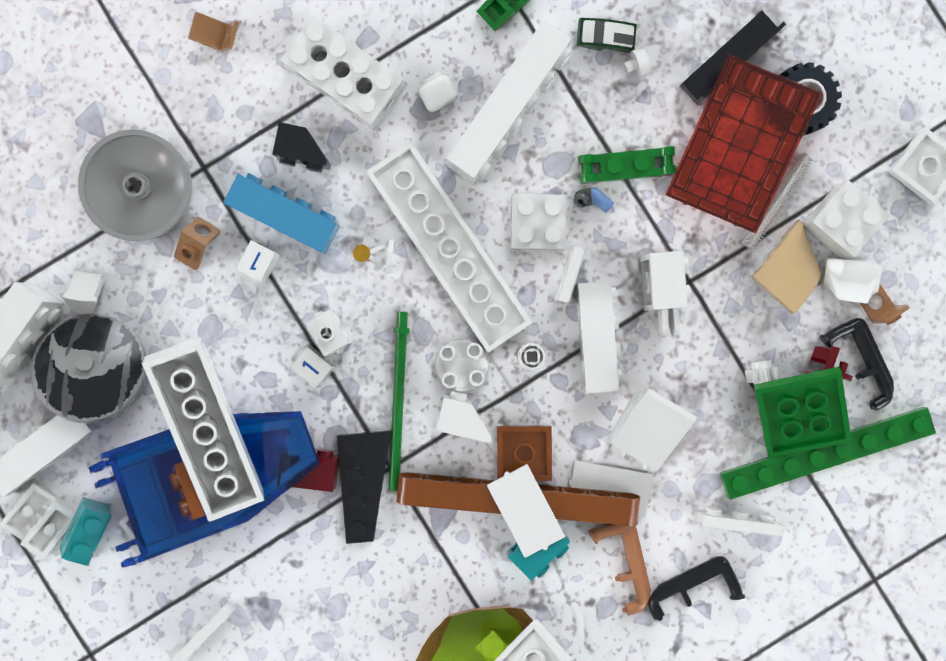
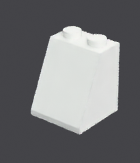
[606,385,697,471]

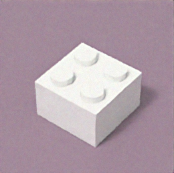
[803,180,890,259]

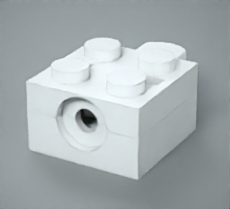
[640,251,691,337]

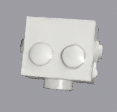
[305,310,352,357]

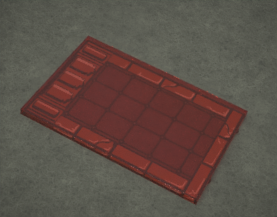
[665,54,823,234]

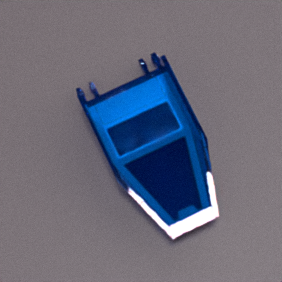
[89,411,320,568]

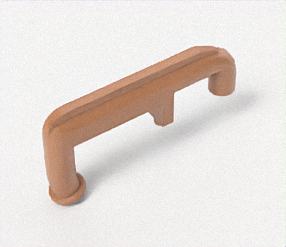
[588,524,651,616]

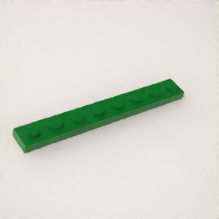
[720,407,936,500]

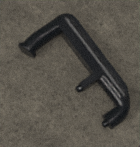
[819,318,894,411]
[648,556,745,621]

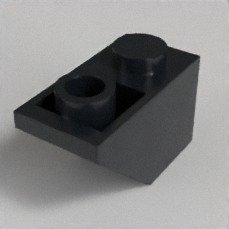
[272,122,331,173]

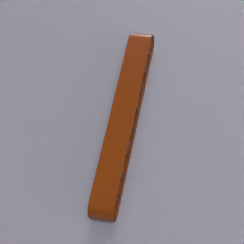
[396,472,640,526]

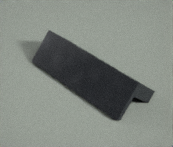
[680,10,786,105]

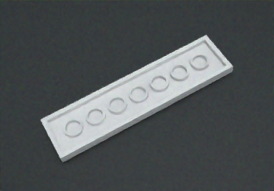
[366,141,533,353]

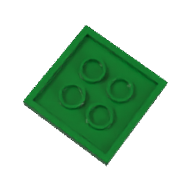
[754,367,852,458]

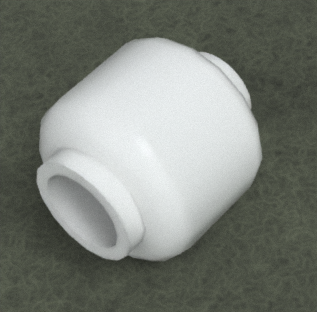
[418,71,458,115]

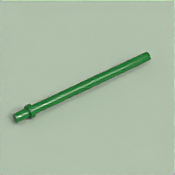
[389,311,410,491]

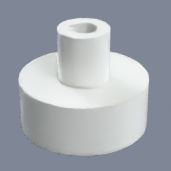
[623,47,651,77]

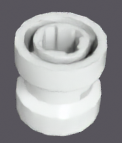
[517,343,546,370]

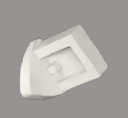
[62,271,105,315]

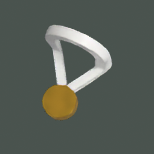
[353,239,394,274]

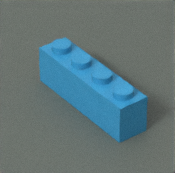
[223,173,340,255]

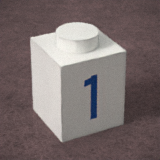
[236,240,280,285]
[290,346,336,389]

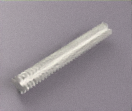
[742,152,814,251]

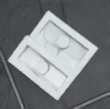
[0,480,75,559]

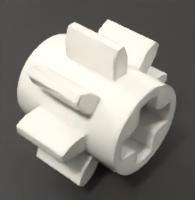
[745,359,781,384]

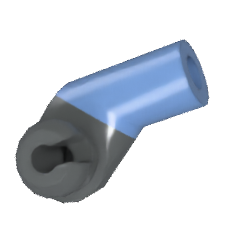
[574,187,614,213]

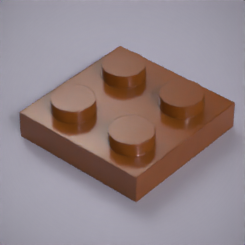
[497,425,552,481]
[169,462,205,522]

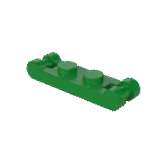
[578,146,677,184]

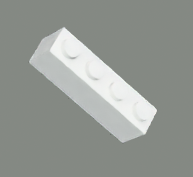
[575,281,623,394]
[0,415,101,498]

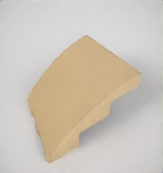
[751,219,822,314]

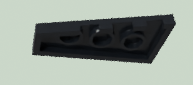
[337,430,391,544]

